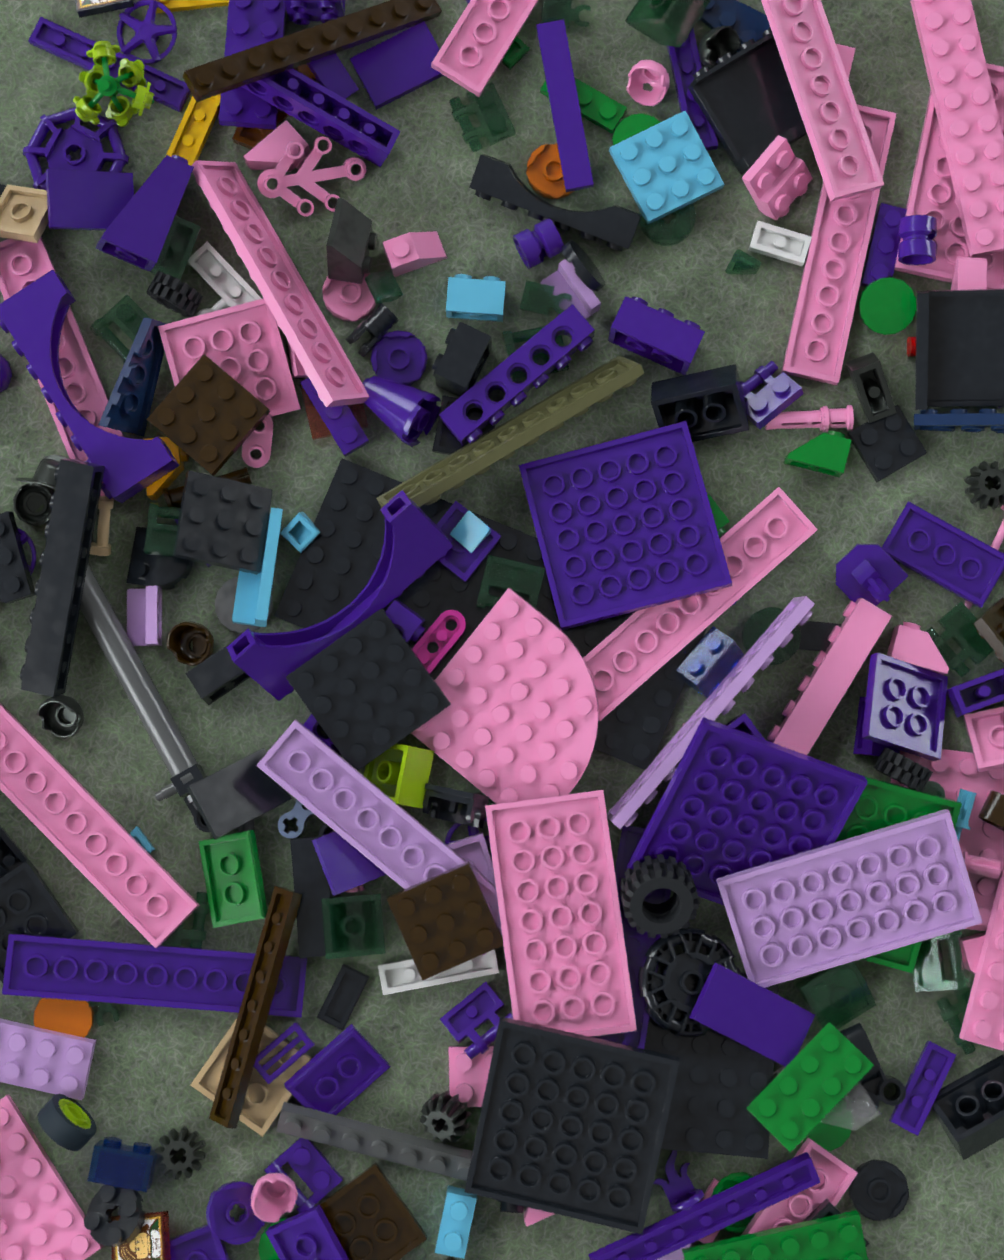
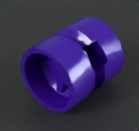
[898,215,937,265]
[513,218,564,269]

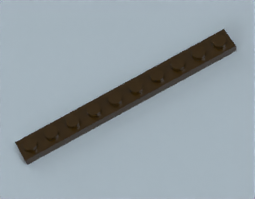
[182,0,442,102]

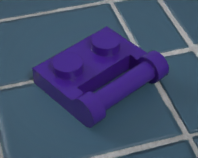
[264,1138,343,1213]

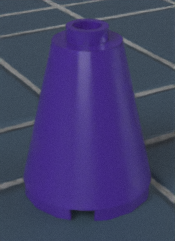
[363,376,441,447]

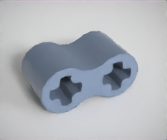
[278,799,314,838]

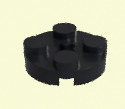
[84,1184,145,1247]

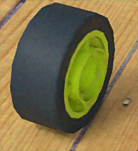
[37,1094,97,1151]

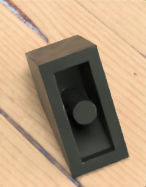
[846,352,897,423]

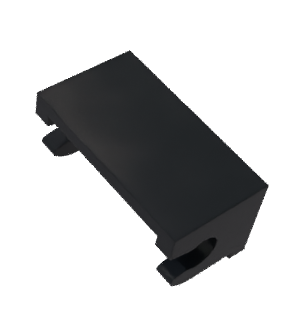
[185,642,250,705]
[423,783,489,829]

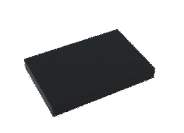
[187,748,292,840]

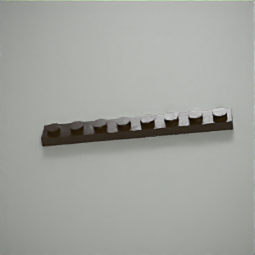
[209,886,302,1129]

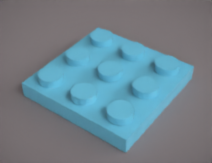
[609,110,724,225]

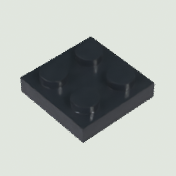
[847,404,927,483]

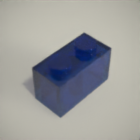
[676,626,744,698]
[87,1137,157,1192]

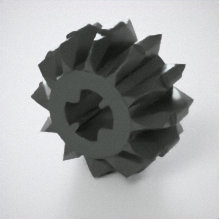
[964,461,1004,510]
[419,1090,472,1145]
[155,1127,207,1180]

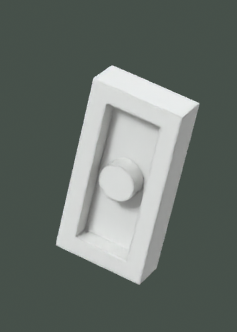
[748,221,812,266]

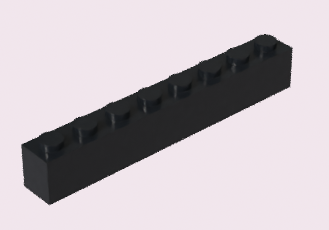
[20,459,105,697]

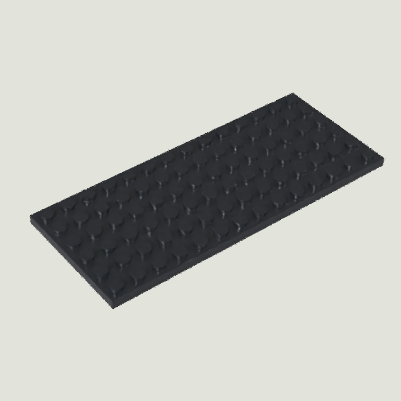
[274,458,706,770]

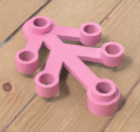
[257,136,366,217]

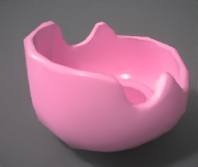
[626,60,670,106]
[251,1173,298,1223]

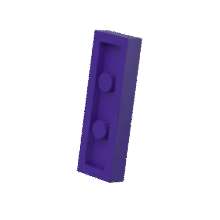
[860,203,907,287]
[300,377,370,457]
[889,1040,956,1136]

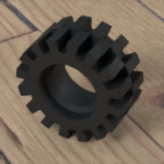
[146,271,203,318]
[874,747,933,792]

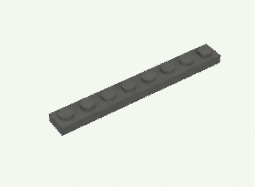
[276,1102,473,1181]

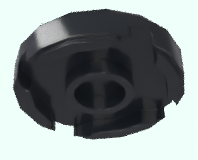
[562,240,605,292]
[849,1160,909,1221]

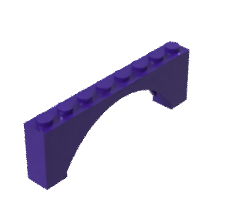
[0,270,180,503]
[226,490,453,701]

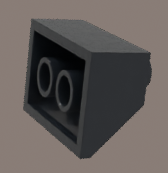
[651,364,749,442]
[932,1054,1004,1160]

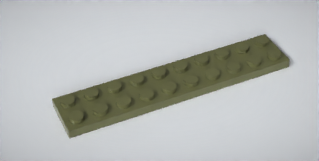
[376,356,644,508]

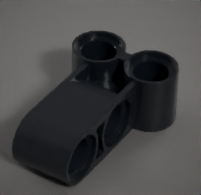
[840,1023,906,1118]

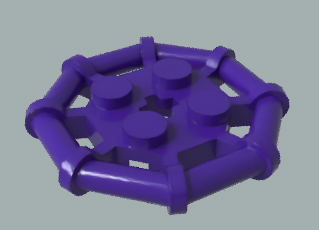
[23,107,129,190]

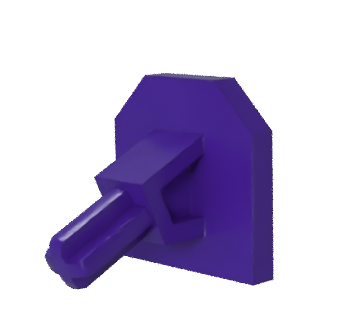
[835,544,909,606]

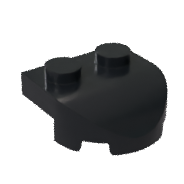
[126,527,193,590]

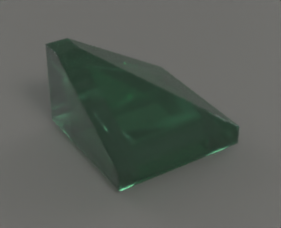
[725,249,762,274]

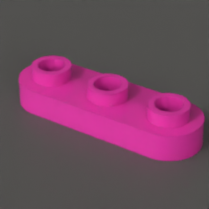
[412,610,466,674]

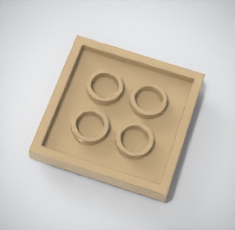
[191,1019,312,1137]

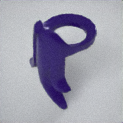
[653,1150,705,1212]

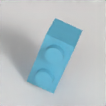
[446,274,506,322]
[435,1185,477,1259]

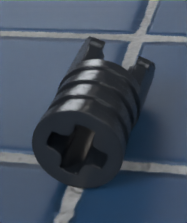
[345,303,399,357]

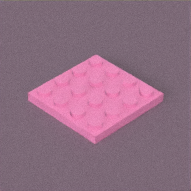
[158,299,301,417]

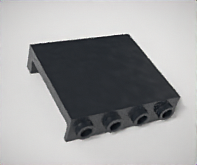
[688,27,807,175]
[915,289,1004,410]

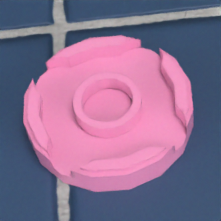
[322,272,379,322]

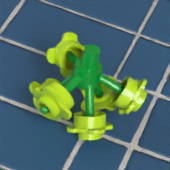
[73,41,154,127]

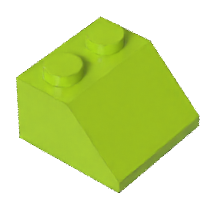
[364,744,434,809]

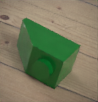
[784,431,852,477]

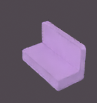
[541,259,601,319]
[127,586,162,646]

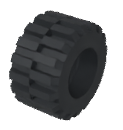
[620,854,699,938]

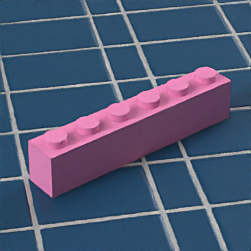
[767,598,892,755]

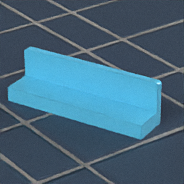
[232,507,283,627]

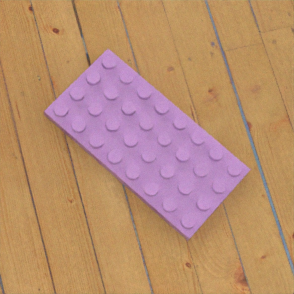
[716,809,983,988]

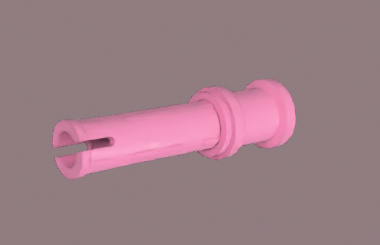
[765,405,854,432]

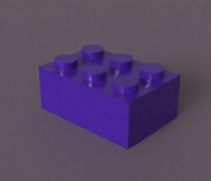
[608,296,705,375]

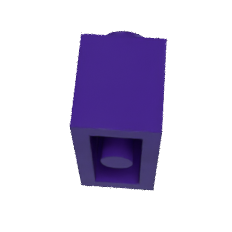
[947,668,1004,718]

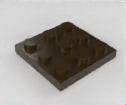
[147,354,271,476]
[387,862,503,981]
[320,1163,428,1260]

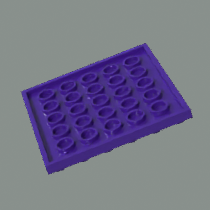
[519,421,732,630]
[627,717,868,905]

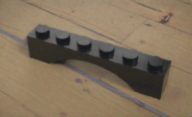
[469,154,642,252]

